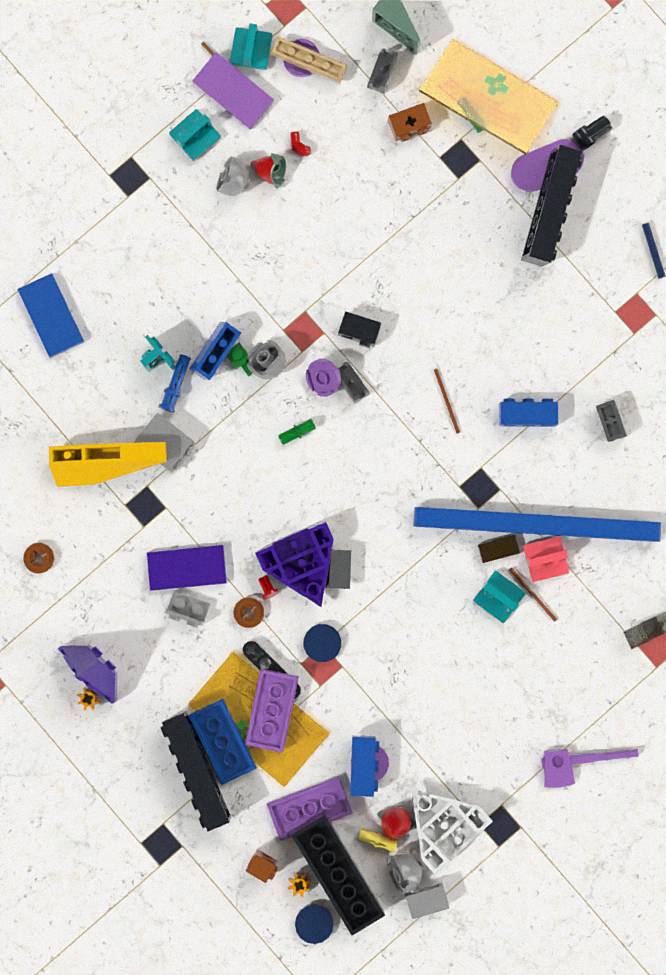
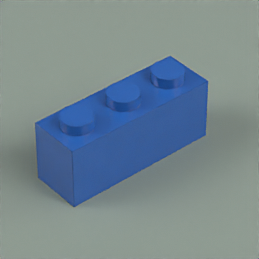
[189,322,241,380]
[499,398,558,427]
[350,735,379,797]

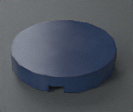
[303,624,341,662]
[295,904,334,944]

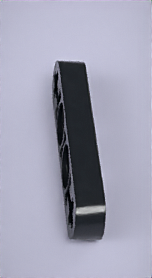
[243,641,301,699]

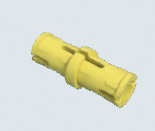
[357,828,398,852]

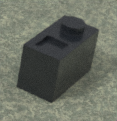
[338,311,381,348]

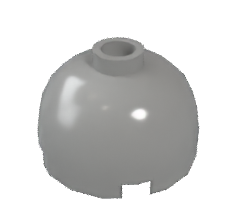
[216,156,251,196]
[247,340,286,379]
[387,853,423,894]

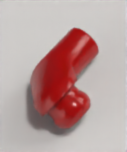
[290,132,311,157]

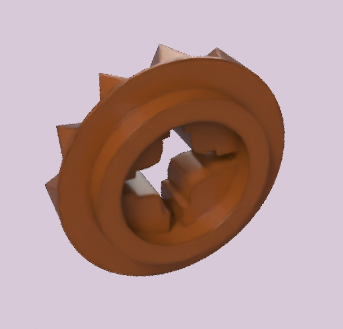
[23,543,55,574]
[233,597,264,628]

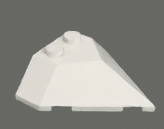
[411,789,493,874]

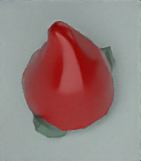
[250,153,286,189]
[377,807,417,839]

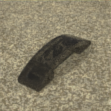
[623,611,666,649]

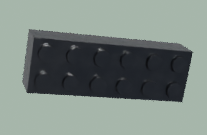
[521,145,583,267]
[160,711,232,832]
[291,811,385,936]

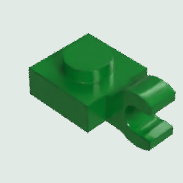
[226,342,253,377]

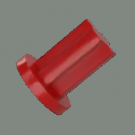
[258,575,279,600]

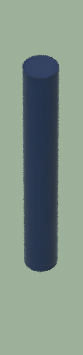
[642,223,666,279]

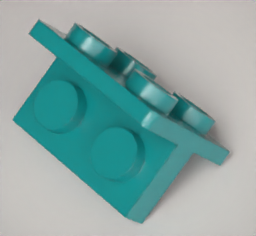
[230,23,273,70]
[169,109,221,161]
[140,335,175,372]
[473,571,526,623]

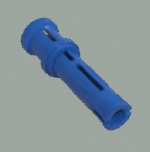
[158,354,191,413]

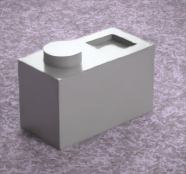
[405,883,450,919]

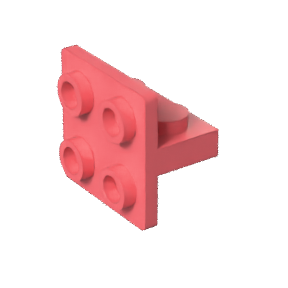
[523,536,569,582]

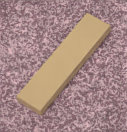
[270,36,347,84]

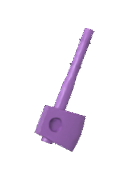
[541,749,639,788]

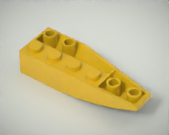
[49,442,167,487]

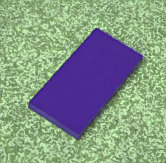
[147,545,227,591]

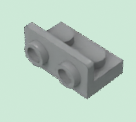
[165,591,210,628]

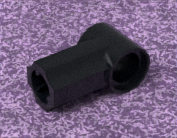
[572,115,612,151]

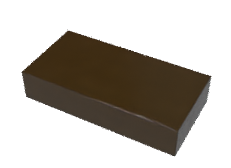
[478,535,520,563]

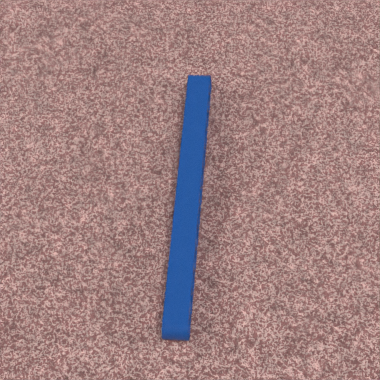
[413,507,661,542]

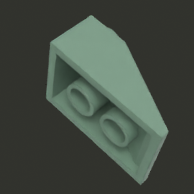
[372,0,420,55]

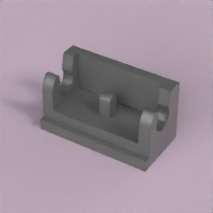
[367,48,398,94]
[337,362,370,404]
[596,400,627,442]
[325,550,351,589]

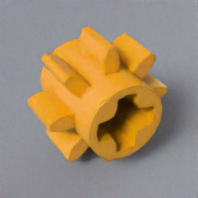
[77,687,101,710]
[288,872,311,897]

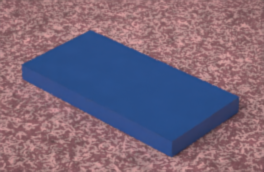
[17,273,84,358]
[188,698,257,785]

